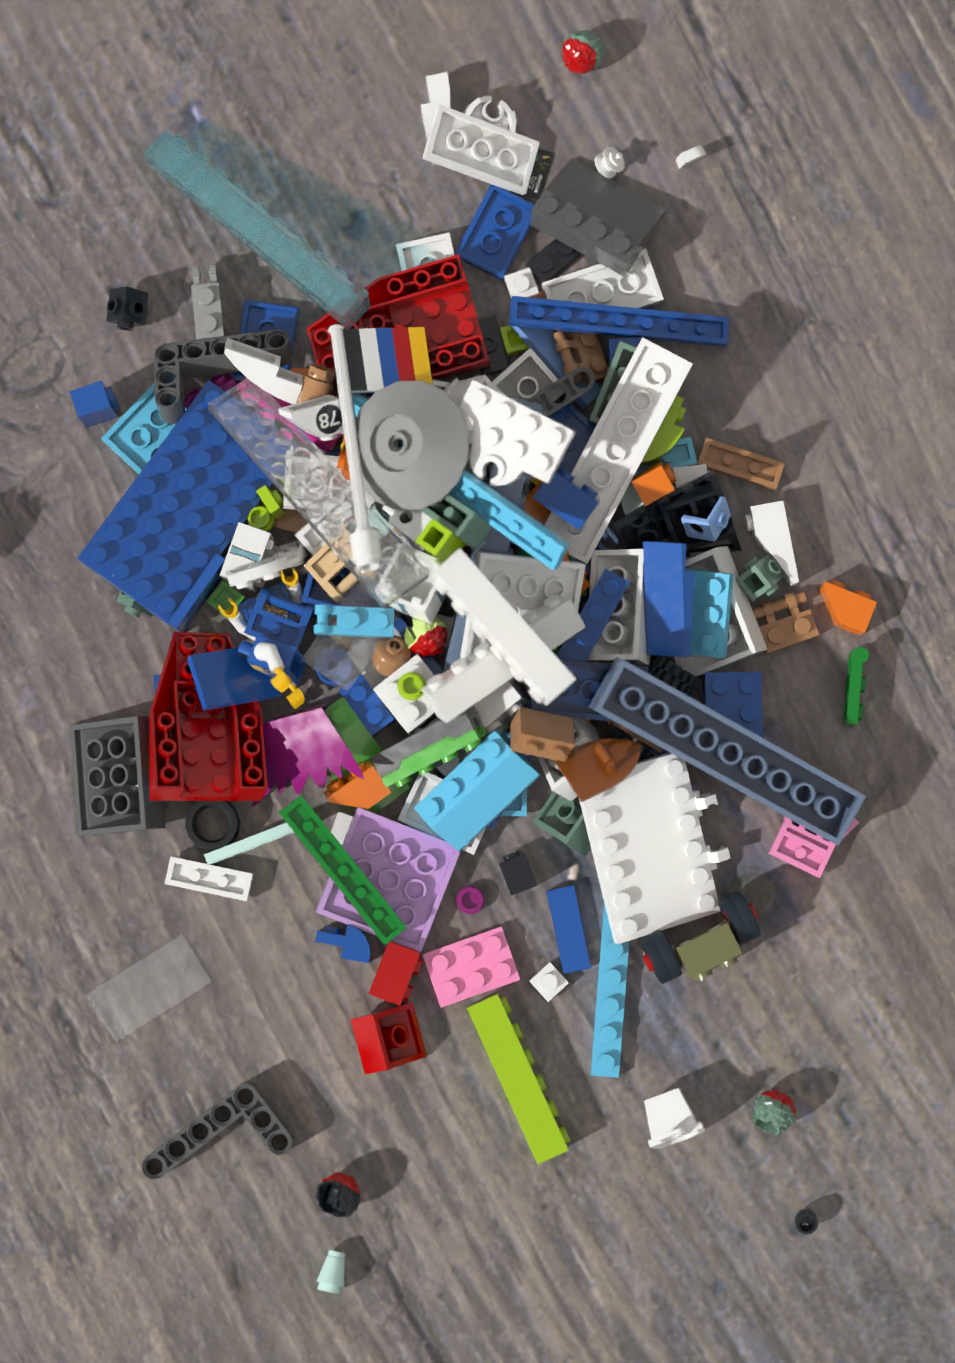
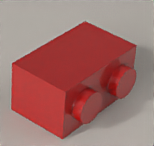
[368,941,424,1006]

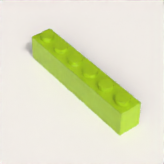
[467,993,571,1164]

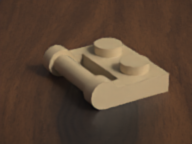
[303,527,368,603]

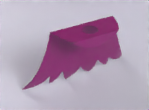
[252,703,364,807]

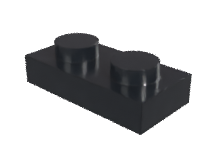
[525,239,582,285]

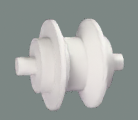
[595,147,625,178]

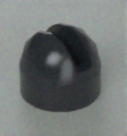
[795,1209,818,1234]

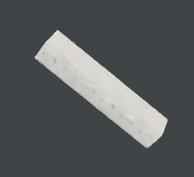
[431,549,576,705]
[421,594,586,723]

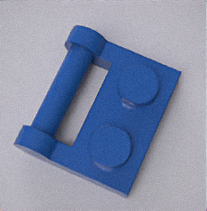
[244,587,315,650]

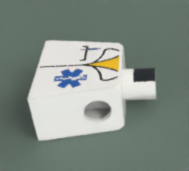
[381,505,433,556]

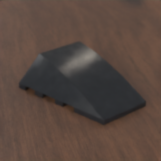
[613,470,741,557]

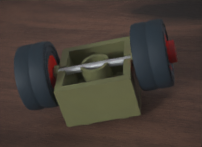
[640,891,761,984]

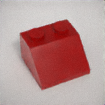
[351,1002,427,1075]

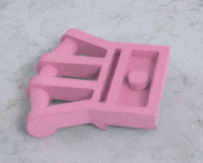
[768,816,859,878]

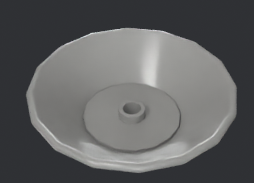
[355,381,469,510]

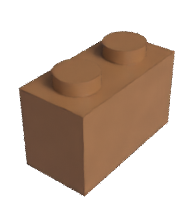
[510,707,575,762]

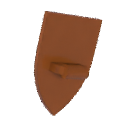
[554,738,642,802]

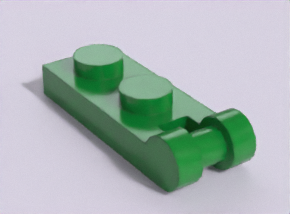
[842,647,869,726]

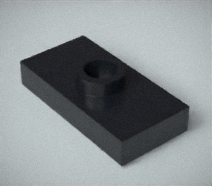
[478,316,508,376]

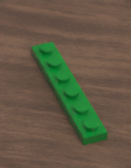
[279,795,407,945]

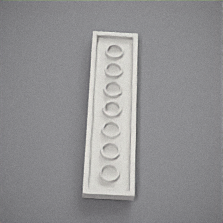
[544,337,693,564]

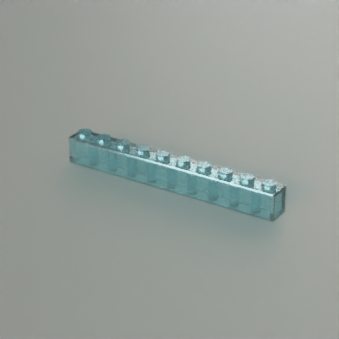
[144,130,371,329]

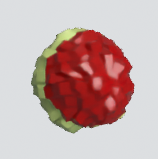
[404,616,448,657]

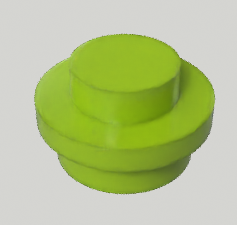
[247,506,275,532]
[397,672,426,701]

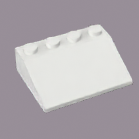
[674,546,768,677]

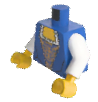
[218,567,304,642]
[237,636,308,709]

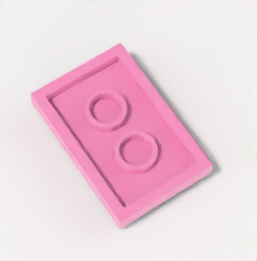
[422,926,520,1008]

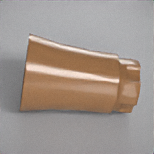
[296,364,336,404]

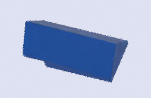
[643,541,695,657]

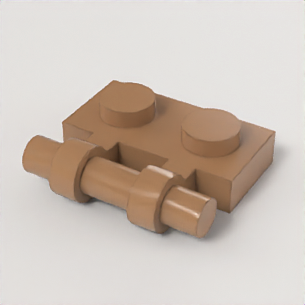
[553,331,609,385]
[752,591,819,654]

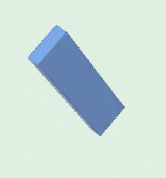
[510,326,601,409]

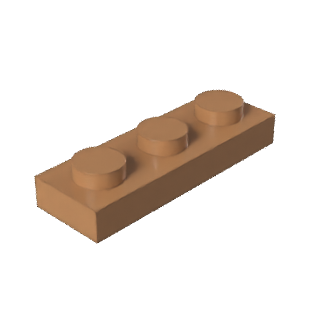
[697,438,785,491]

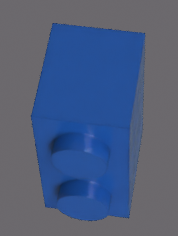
[69,381,120,428]
[533,468,600,530]
[339,674,395,738]

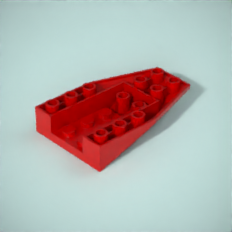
[306,254,491,382]
[149,632,268,801]

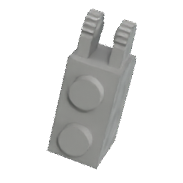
[191,264,226,339]

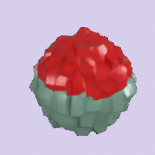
[562,30,605,74]
[753,1089,796,1135]

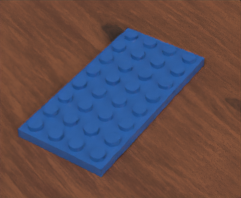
[77,380,299,625]

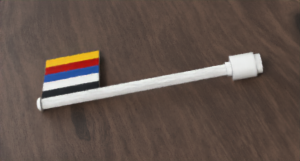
[328,324,433,571]

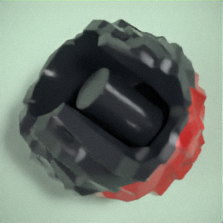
[316,1172,361,1218]

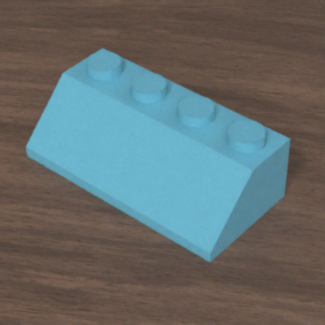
[414,731,541,852]

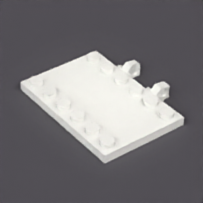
[579,752,731,944]

